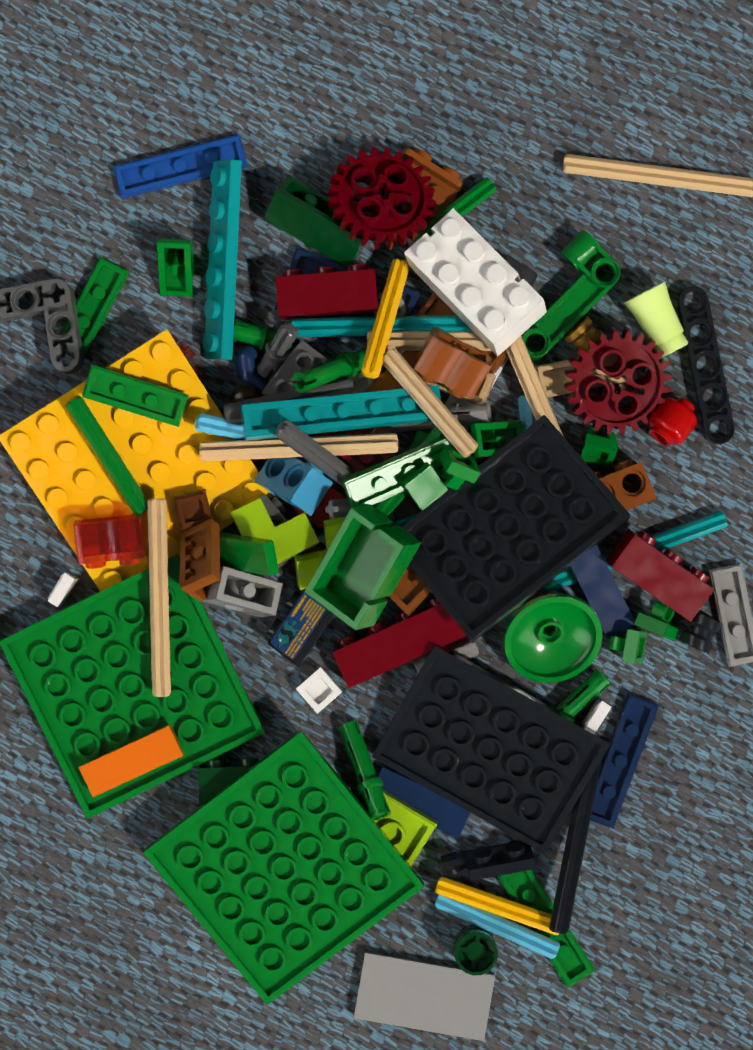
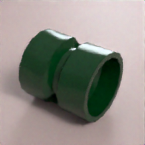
[453,925,498,976]

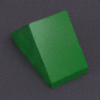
[157,238,195,297]
[470,421,523,460]

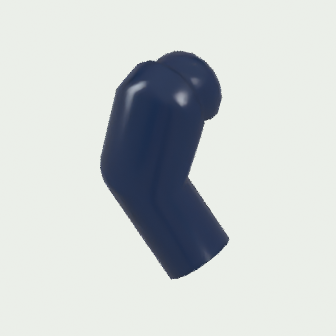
[235,345,269,392]

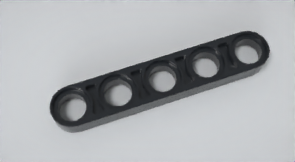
[677,286,734,445]

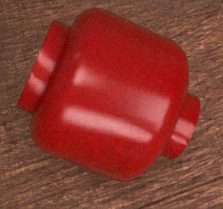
[648,397,698,447]

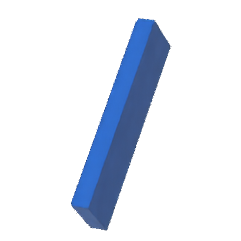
[113,134,248,200]

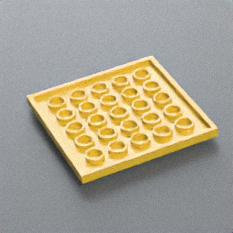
[0,329,274,592]

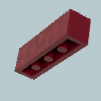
[332,597,466,688]

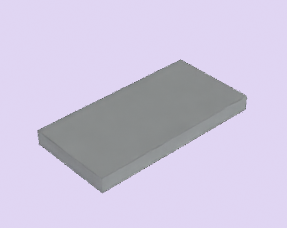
[354,951,495,1041]

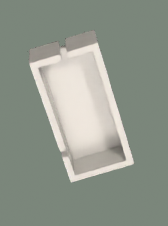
[404,208,547,357]

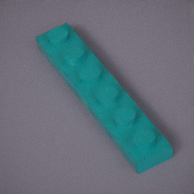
[202,159,242,360]
[240,385,441,441]

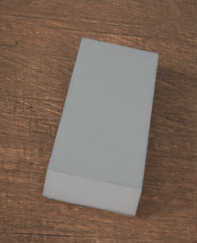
[708,564,753,667]

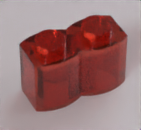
[73,514,146,569]

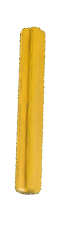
[361,259,409,379]
[435,877,559,935]

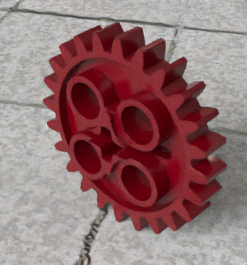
[328,147,436,250]
[564,327,672,435]

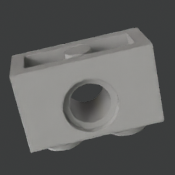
[202,566,283,617]

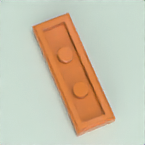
[79,724,184,797]

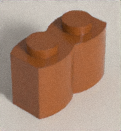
[414,327,492,399]

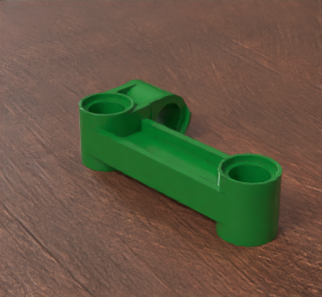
[522,230,621,361]

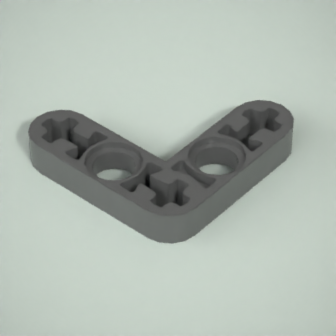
[0,279,84,374]

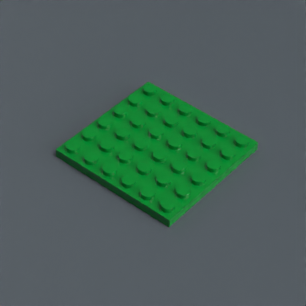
[0,554,266,819]
[143,729,425,1005]

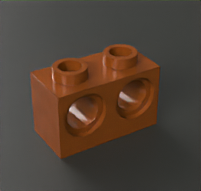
[595,459,657,510]

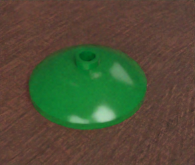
[503,594,603,683]

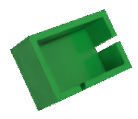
[305,505,422,630]

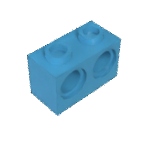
[254,457,333,516]

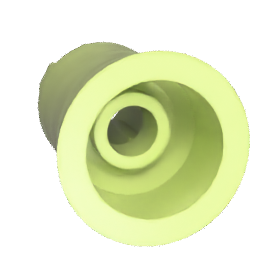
[624,282,688,357]

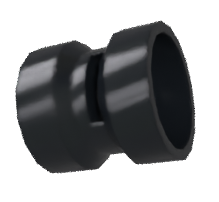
[678,613,722,654]

